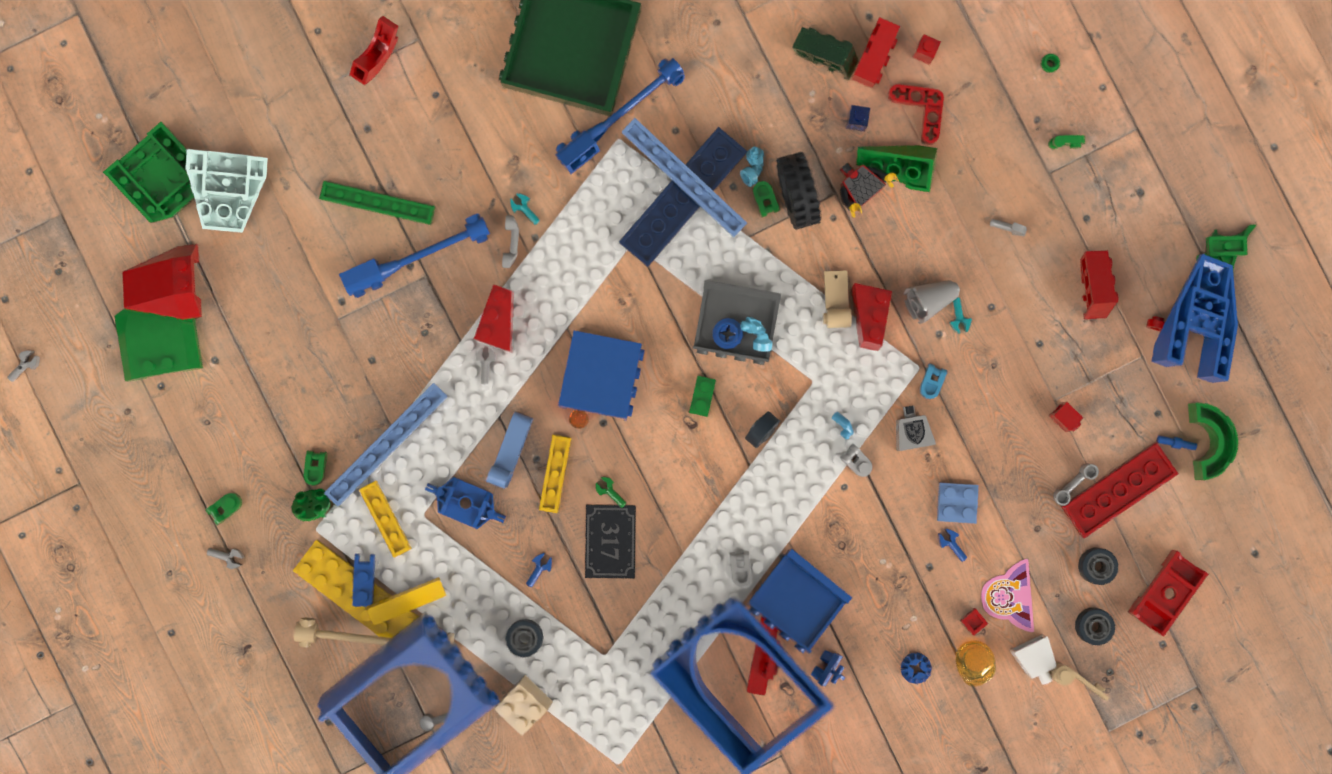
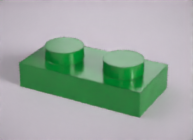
[1206,236,1248,257]
[689,376,716,417]

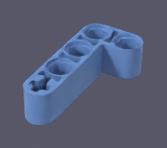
[486,412,533,489]

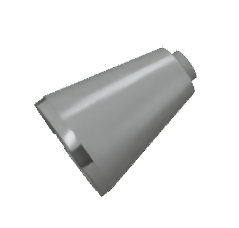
[904,280,960,324]

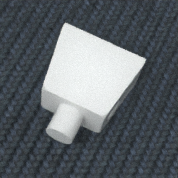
[1010,634,1056,685]

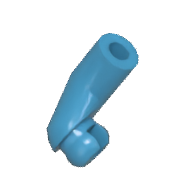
[832,411,854,440]

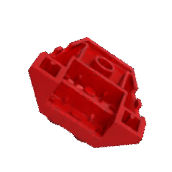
[122,244,202,320]

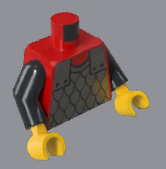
[840,162,899,218]

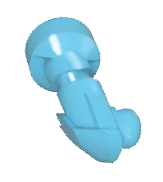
[740,147,764,187]
[741,317,772,351]

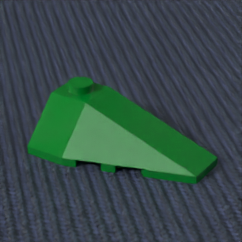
[856,145,938,192]

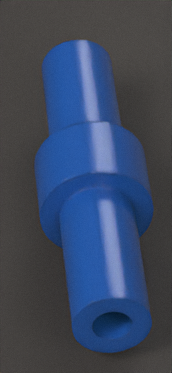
[1157,435,1197,450]

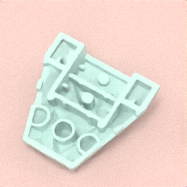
[186,149,268,233]

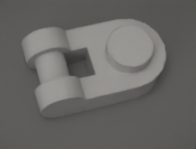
[839,443,872,477]
[729,551,752,587]

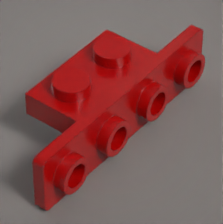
[746,616,782,696]

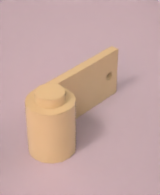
[823,271,851,328]
[1049,663,1109,701]

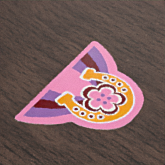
[981,559,1034,632]

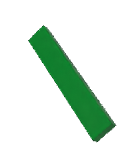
[319,181,435,225]

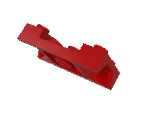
[1128,550,1209,637]

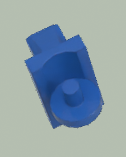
[811,650,846,687]

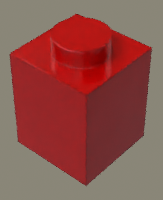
[912,34,941,65]
[1049,402,1083,432]

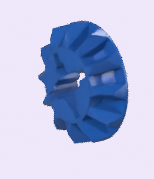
[713,318,743,349]
[901,653,932,684]

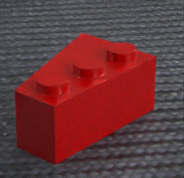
[852,17,900,88]
[1080,250,1119,319]
[851,283,892,351]
[473,284,514,353]

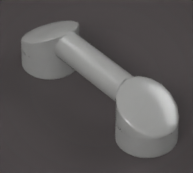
[502,215,519,268]
[1053,464,1099,506]
[420,713,449,731]

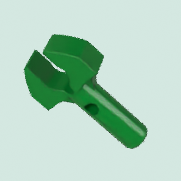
[596,477,626,508]

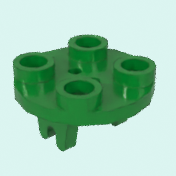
[291,489,330,521]

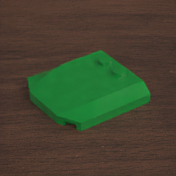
[103,122,195,223]
[114,308,203,382]

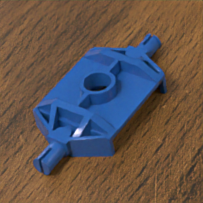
[425,477,506,529]

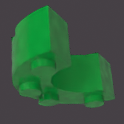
[1188,403,1238,480]

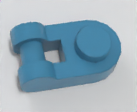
[920,363,948,399]

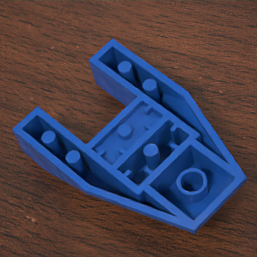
[1151,254,1238,383]

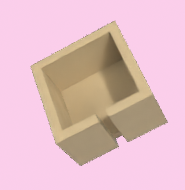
[494,675,553,736]

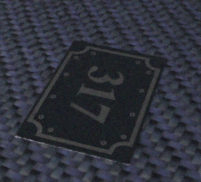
[585,505,636,579]

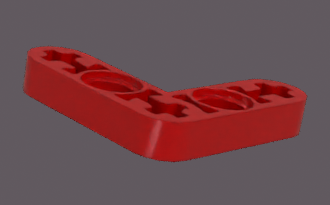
[888,84,944,145]

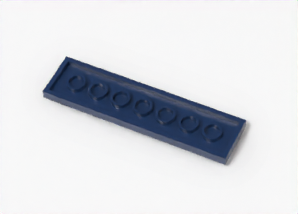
[619,127,747,268]

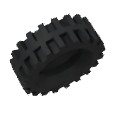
[776,152,821,230]

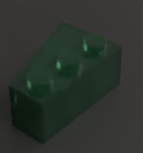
[792,27,859,81]

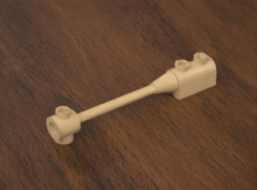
[294,617,455,647]

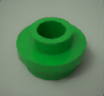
[1041,54,1060,73]

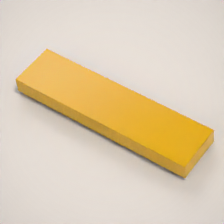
[539,434,572,514]
[359,480,412,558]
[366,577,447,625]

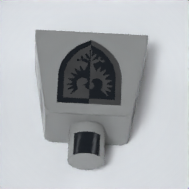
[896,405,936,451]

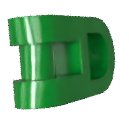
[1048,135,1085,150]
[753,181,780,218]
[304,450,327,486]
[205,493,242,526]

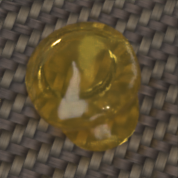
[955,640,996,687]

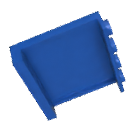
[558,331,645,421]
[747,549,852,654]

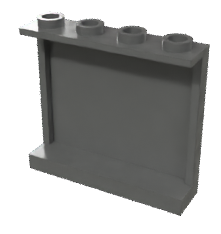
[693,280,781,365]

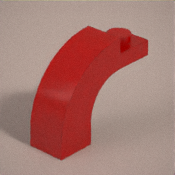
[349,16,399,86]

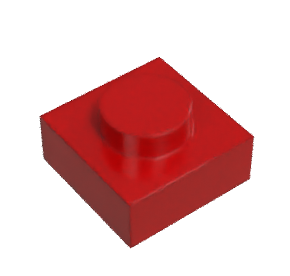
[960,608,989,636]

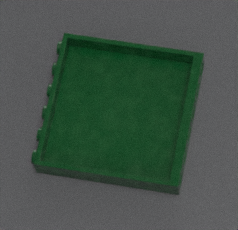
[499,0,641,116]

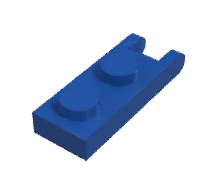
[352,553,375,607]

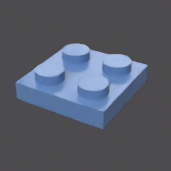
[937,483,979,524]

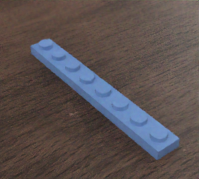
[622,118,747,238]
[324,383,448,507]

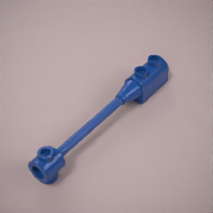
[555,58,685,174]
[339,214,490,298]

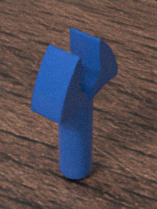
[938,529,967,562]
[526,553,552,587]

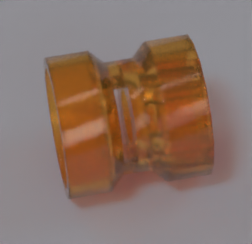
[569,410,589,429]

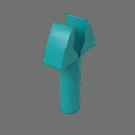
[510,193,540,225]
[949,297,972,334]

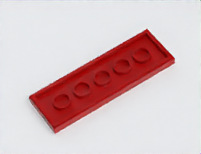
[1061,442,1179,539]

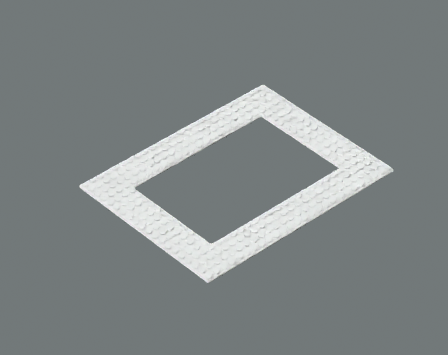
[316,139,919,764]

